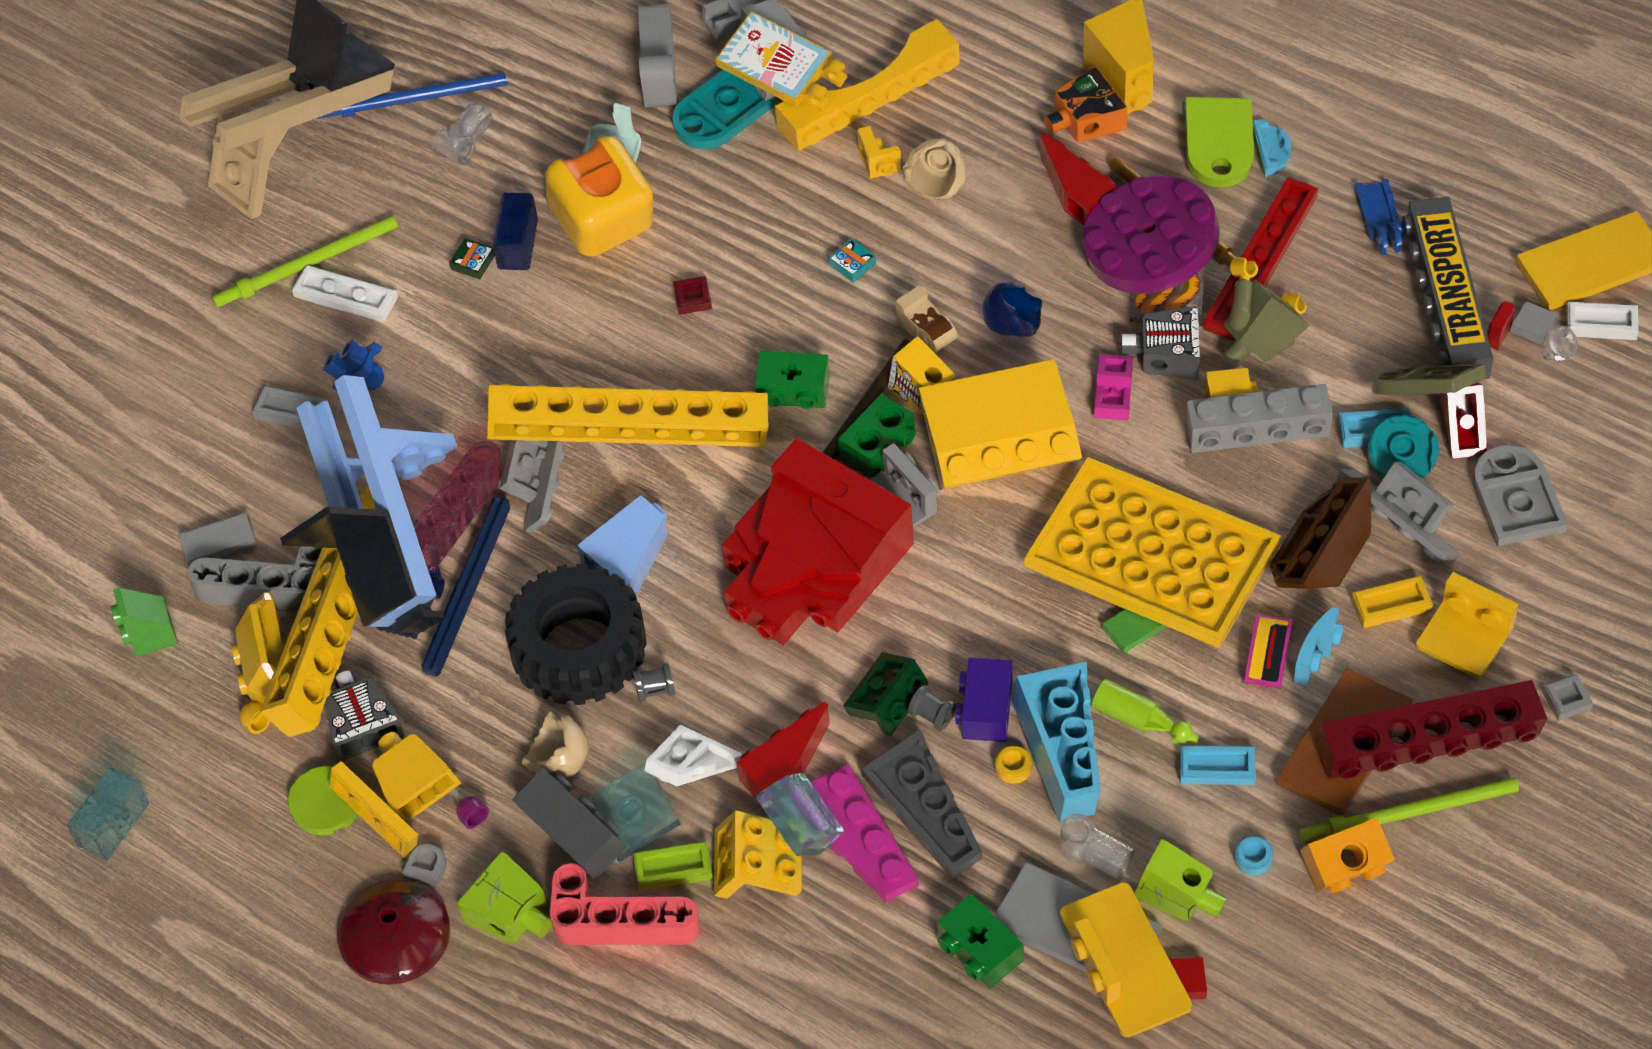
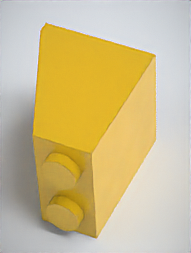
[1083,0,1154,114]

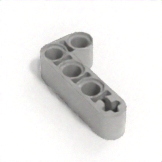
[638,4,677,108]
[187,546,322,611]

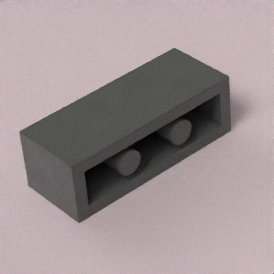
[512,768,627,880]

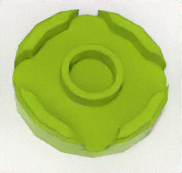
[287,765,358,836]

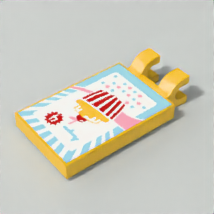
[715,11,847,112]

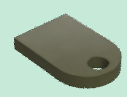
[1370,364,1486,395]

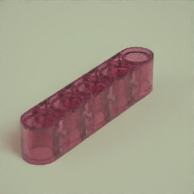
[413,441,502,575]

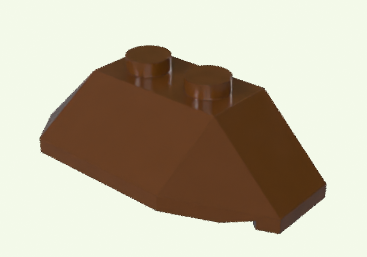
[1270,477,1371,589]

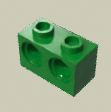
[838,393,916,478]

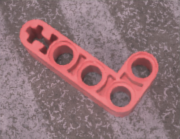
[550,863,701,945]

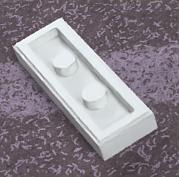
[292,265,398,323]

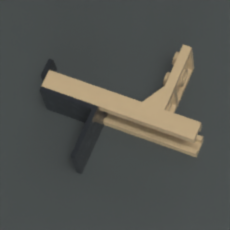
[179,0,395,219]

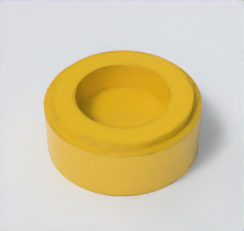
[995,745,1032,784]

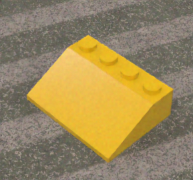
[918,359,1082,491]

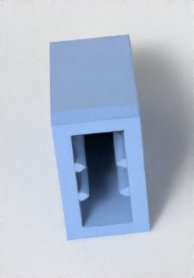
[577,495,668,596]

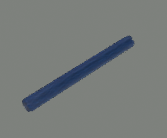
[421,496,511,677]

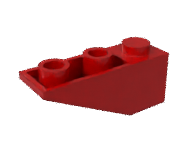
[1040,133,1116,226]
[736,701,830,810]

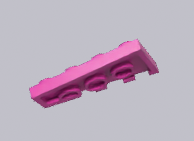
[782,764,919,902]

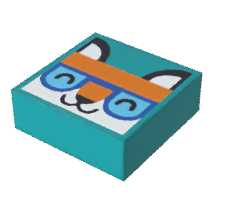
[828,239,876,283]

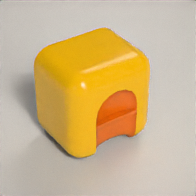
[545,136,653,257]

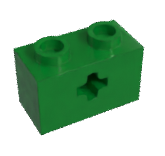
[755,350,830,409]
[937,893,1024,989]

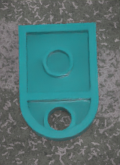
[672,70,775,149]

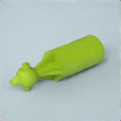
[1092,679,1199,744]

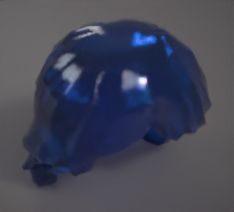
[982,282,1043,337]

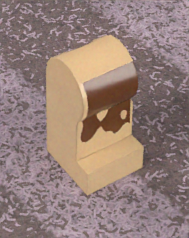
[895,285,957,353]

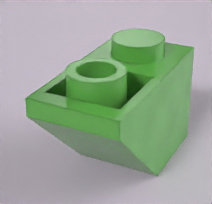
[110,588,178,656]

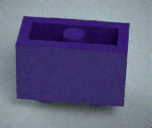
[955,657,1013,742]

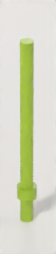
[211,216,398,308]
[1299,777,1519,843]

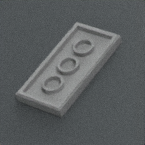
[994,862,1162,973]

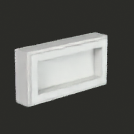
[1567,302,1638,340]

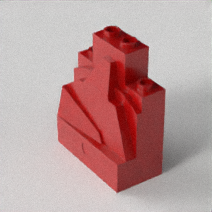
[722,438,914,646]

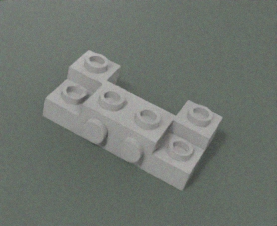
[701,0,810,101]

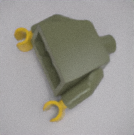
[1224,257,1310,366]

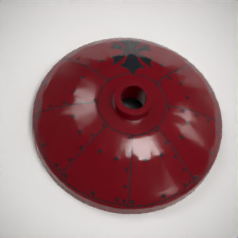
[337,880,451,985]

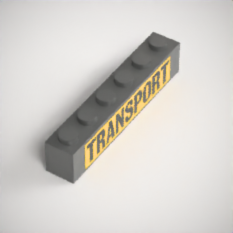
[1402,196,1493,379]

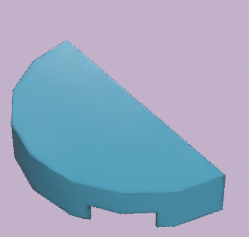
[1253,120,1291,177]

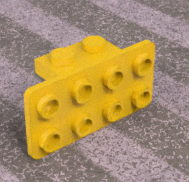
[1060,883,1192,1038]

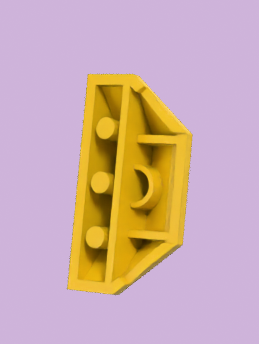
[231,590,285,705]

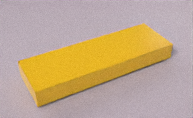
[329,761,419,859]

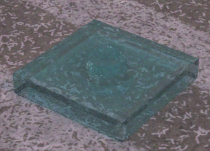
[587,762,681,863]

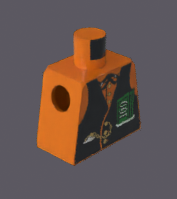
[1044,66,1127,142]

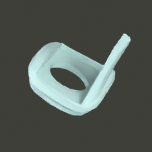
[582,103,641,163]

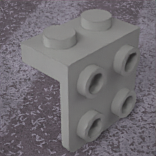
[869,443,938,528]

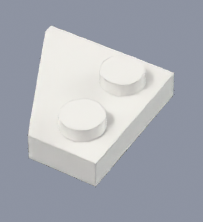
[644,725,742,786]

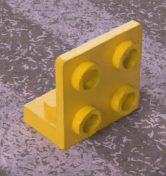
[1416,572,1519,679]
[714,810,802,899]

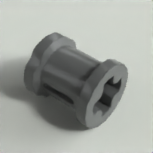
[633,663,675,702]
[908,685,957,731]

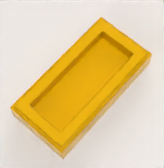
[1351,575,1433,628]

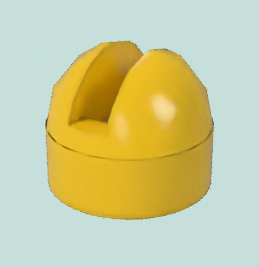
[239,702,271,734]

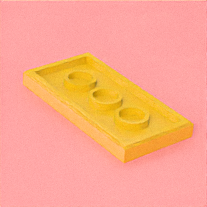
[1515,211,1652,311]

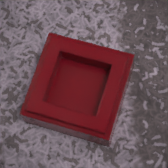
[673,276,712,315]

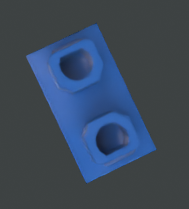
[323,339,384,391]

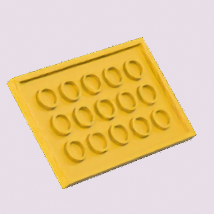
[1024,457,1281,649]

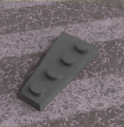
[861,729,982,879]

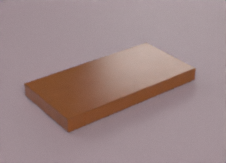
[1276,668,1413,816]

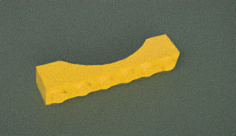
[775,19,960,151]

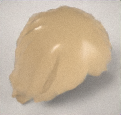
[903,138,966,200]
[522,711,590,779]

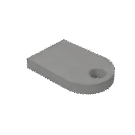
[1473,445,1568,547]

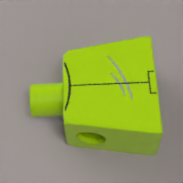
[1134,839,1227,921]
[456,851,552,943]

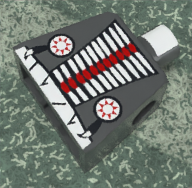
[1122,306,1200,380]
[325,671,405,762]

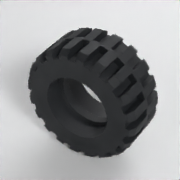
[505,564,647,705]

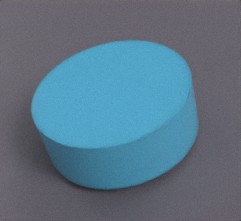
[1235,836,1273,876]

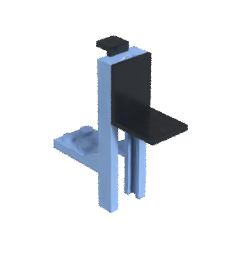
[280,375,457,633]

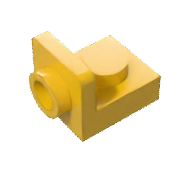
[858,126,901,179]

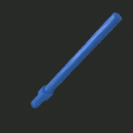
[316,73,507,119]

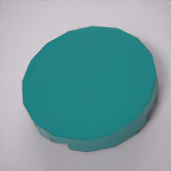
[1367,414,1439,479]

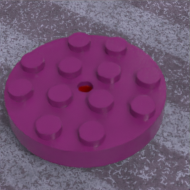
[1083,176,1220,294]

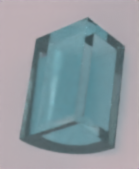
[755,773,844,856]

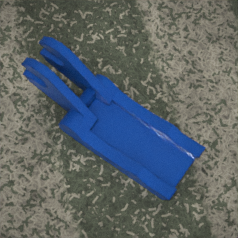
[1355,179,1404,255]

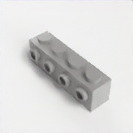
[1186,384,1333,453]

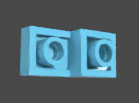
[1294,607,1344,685]

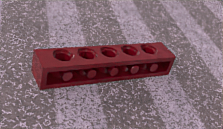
[1315,680,1547,779]

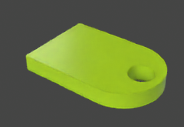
[1184,97,1254,188]

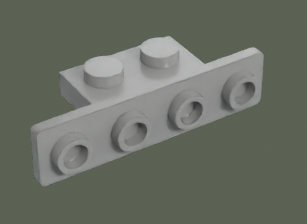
[499,411,565,534]
[1337,462,1460,562]

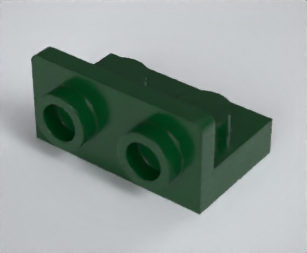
[843,652,928,736]

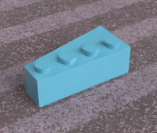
[1012,662,1100,822]

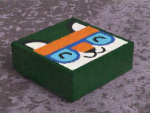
[449,238,495,279]

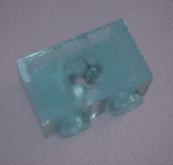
[67,767,150,861]

